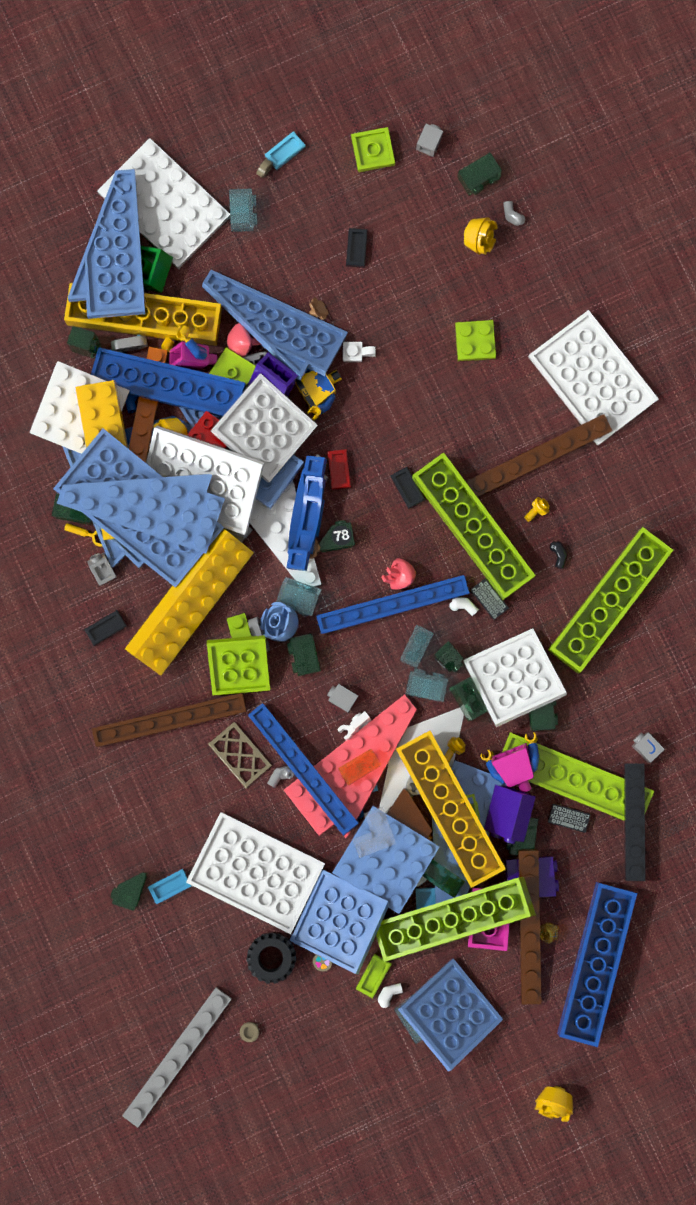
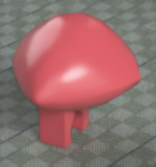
[227,323,261,357]
[381,558,416,590]

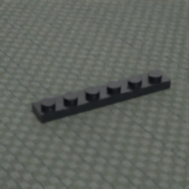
[624,763,645,881]

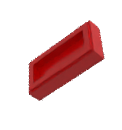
[328,449,351,490]

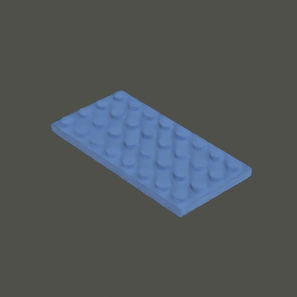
[53,428,224,587]

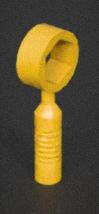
[64,523,103,547]

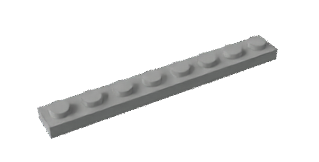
[122,987,232,1128]

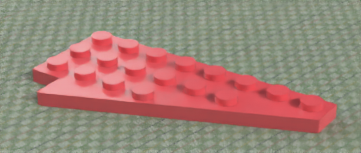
[284,695,417,838]

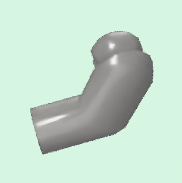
[503,201,525,226]
[267,766,294,788]

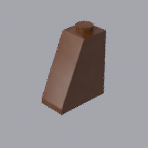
[387,788,433,840]

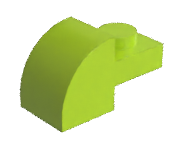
[227,613,252,638]

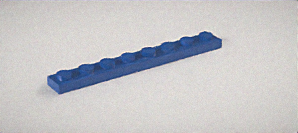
[316,575,469,635]
[248,703,359,836]

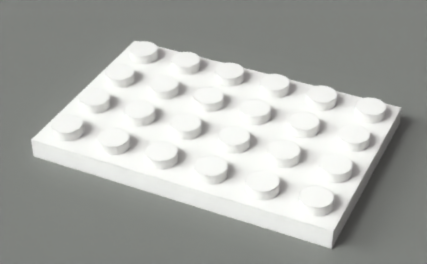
[97,138,231,269]
[528,310,658,445]
[146,426,265,535]
[186,812,325,934]

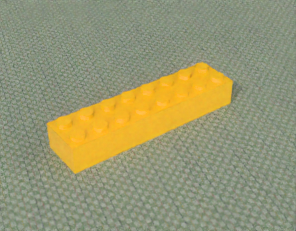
[64,283,222,346]
[75,380,128,540]
[125,529,254,676]
[396,731,506,888]

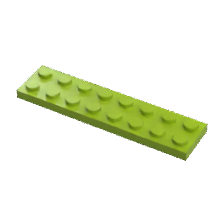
[502,733,654,821]

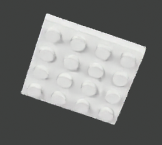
[30,361,130,454]
[211,373,317,483]
[463,629,567,727]

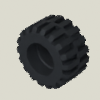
[247,932,296,984]

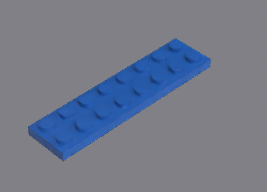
[91,347,246,417]

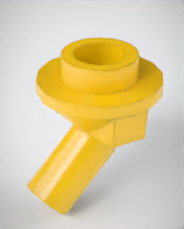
[524,497,549,522]
[444,737,465,763]

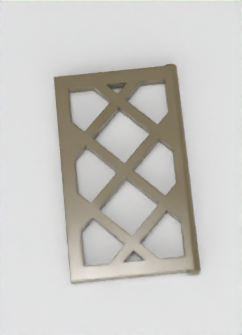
[208,722,272,788]

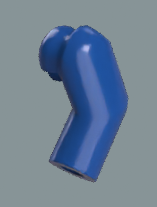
[125,395,138,413]

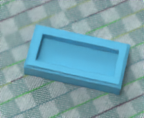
[265,131,306,170]

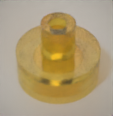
[540,922,559,943]

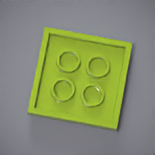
[207,635,270,695]

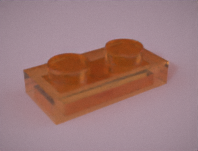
[338,749,382,786]

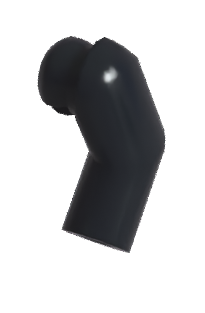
[550,541,568,569]

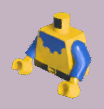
[295,368,342,420]

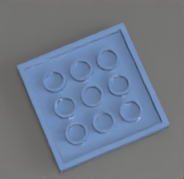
[332,806,440,914]
[290,869,390,974]
[398,959,503,1071]

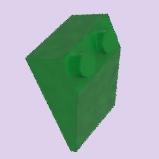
[141,246,173,293]

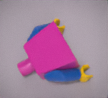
[161,326,217,371]
[480,732,540,792]

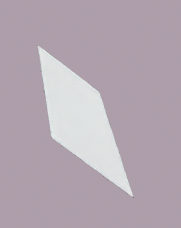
[379,705,466,813]

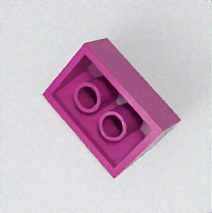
[468,887,509,951]

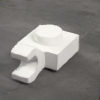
[343,342,376,362]
[338,712,372,741]

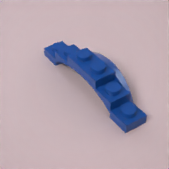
[286,456,327,571]

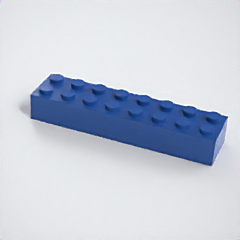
[557,882,637,1047]

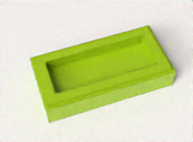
[356,954,391,998]

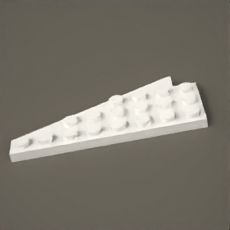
[250,480,321,590]

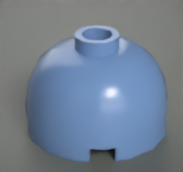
[260,602,299,641]

